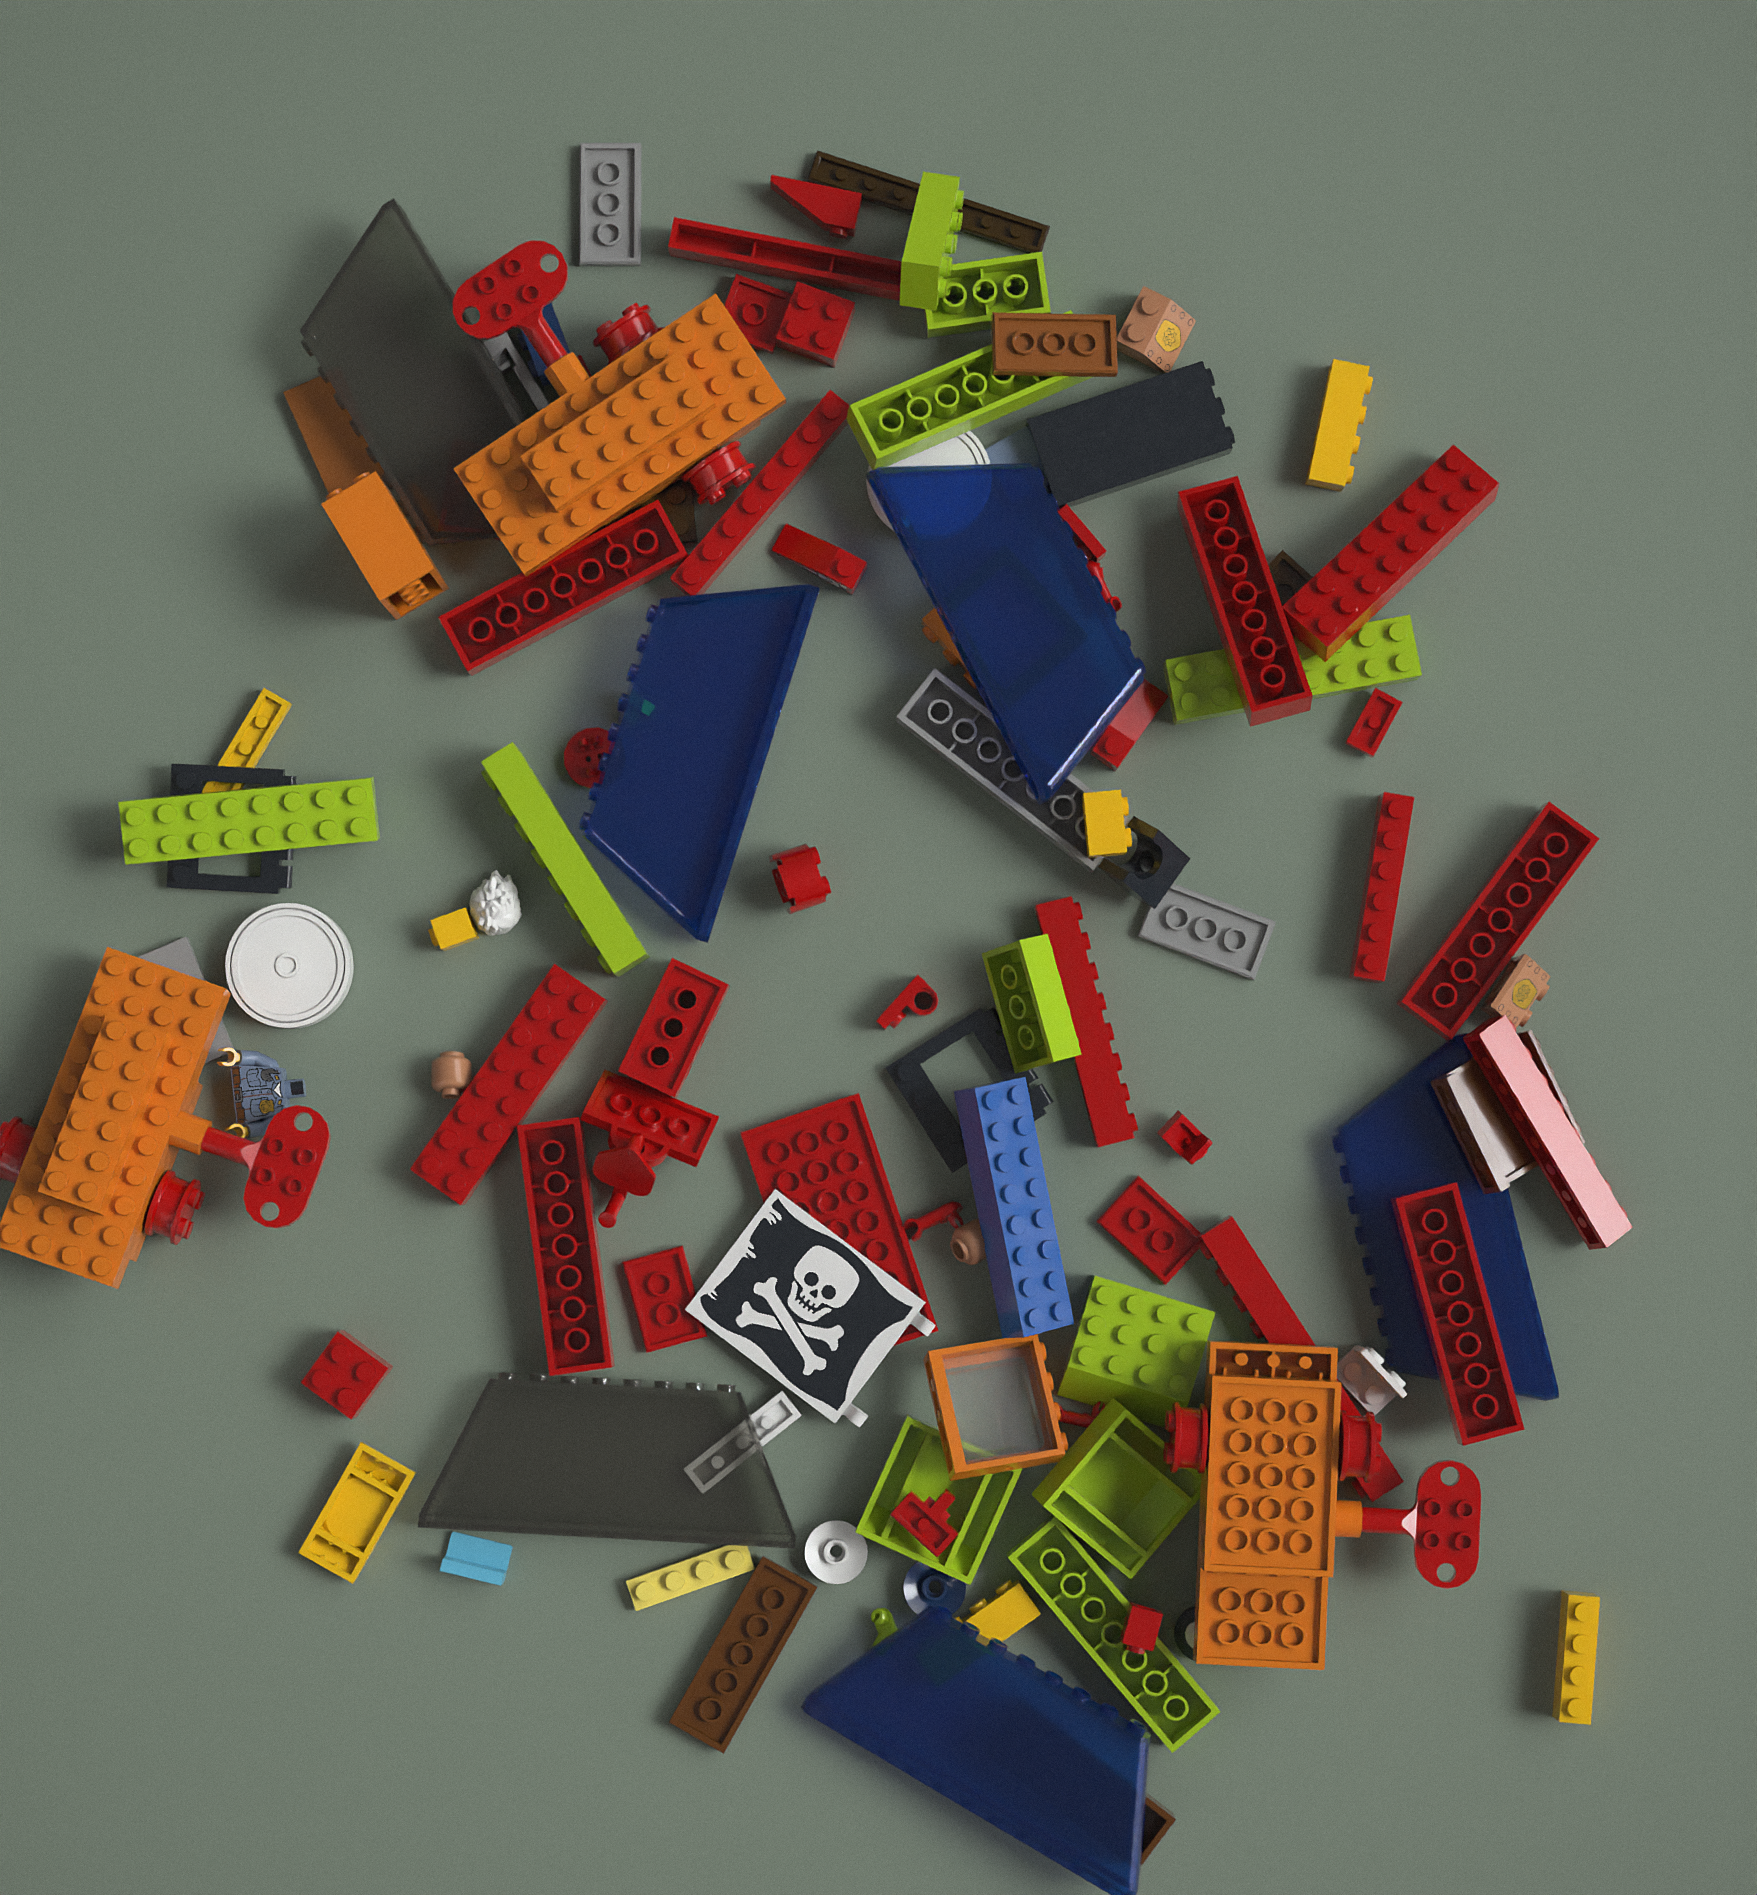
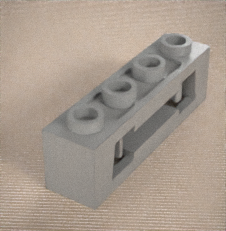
[473,332,549,429]

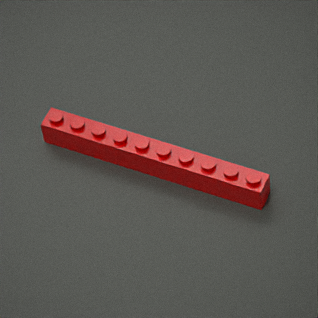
[1197,1215,1404,1502]

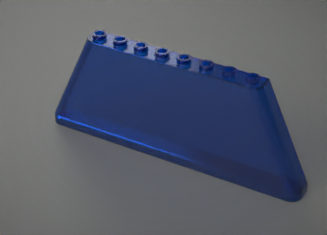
[866,463,1146,805]
[578,584,820,943]
[1331,1032,1559,1401]
[801,1605,1151,1895]

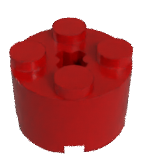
[769,843,831,914]

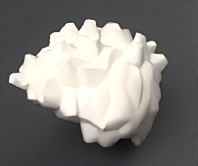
[469,870,522,936]

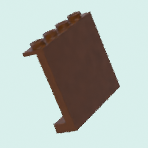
[1430,1030,1585,1195]

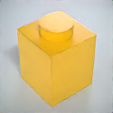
[428,907,479,951]

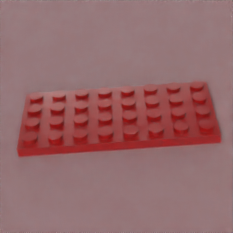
[741,1093,938,1346]

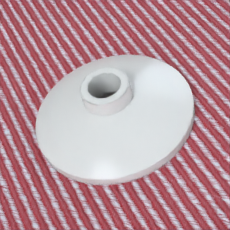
[805,1520,868,1584]

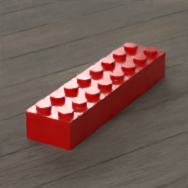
[1282,444,1500,662]
[1177,476,1313,727]
[438,500,688,676]
[1396,801,1600,1040]
[410,964,608,1205]
[517,1117,615,1376]
[1390,1182,1525,1446]

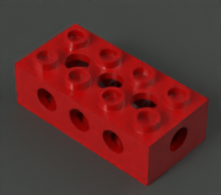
[618,958,730,1099]

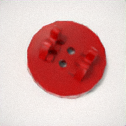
[564,727,625,789]

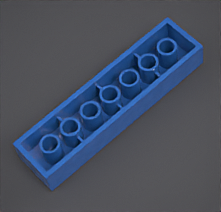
[954,1077,1074,1338]

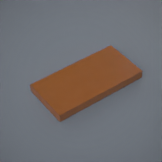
[991,312,1118,377]
[283,367,390,494]

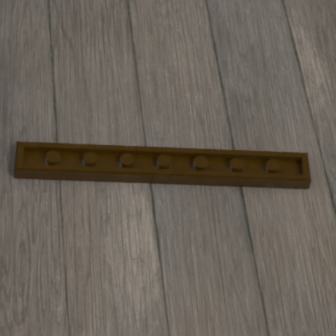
[808,150,1050,254]

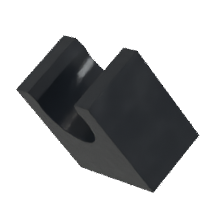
[1098,816,1191,909]

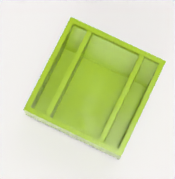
[1057,1275,1215,1427]
[1031,1398,1201,1579]
[855,1414,1022,1585]

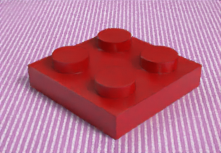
[724,274,792,354]

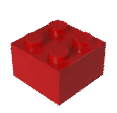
[776,281,856,368]
[300,1330,393,1420]

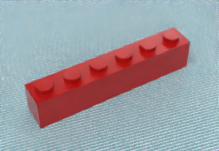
[1349,792,1415,983]

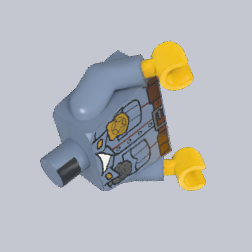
[217,1047,306,1139]

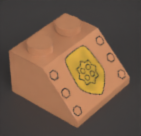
[1117,286,1196,374]
[1480,954,1551,1028]

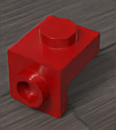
[1157,1111,1213,1165]

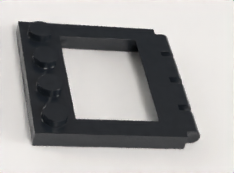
[167,763,297,894]
[886,1007,1054,1173]

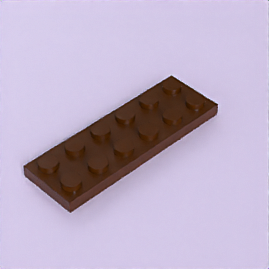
[669,1555,818,1754]

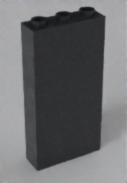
[1025,361,1235,512]

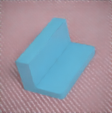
[440,1531,513,1586]

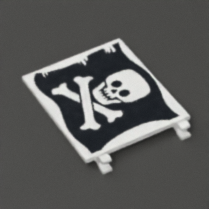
[685,1189,936,1428]

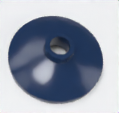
[903,1561,966,1620]

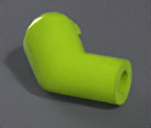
[871,1608,897,1656]

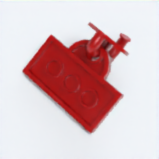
[581,1069,719,1228]

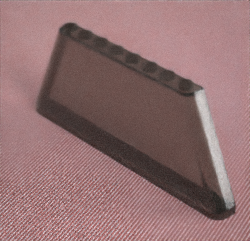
[300,198,529,546]
[418,1372,797,1549]

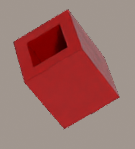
[1120,1602,1163,1654]

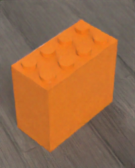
[321,471,449,620]

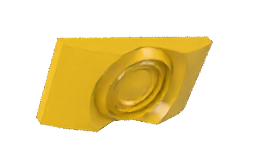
[298,1442,416,1584]

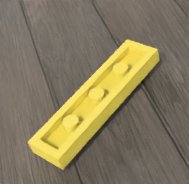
[626,1538,755,1611]

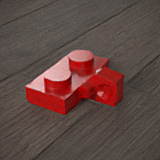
[890,1489,958,1557]

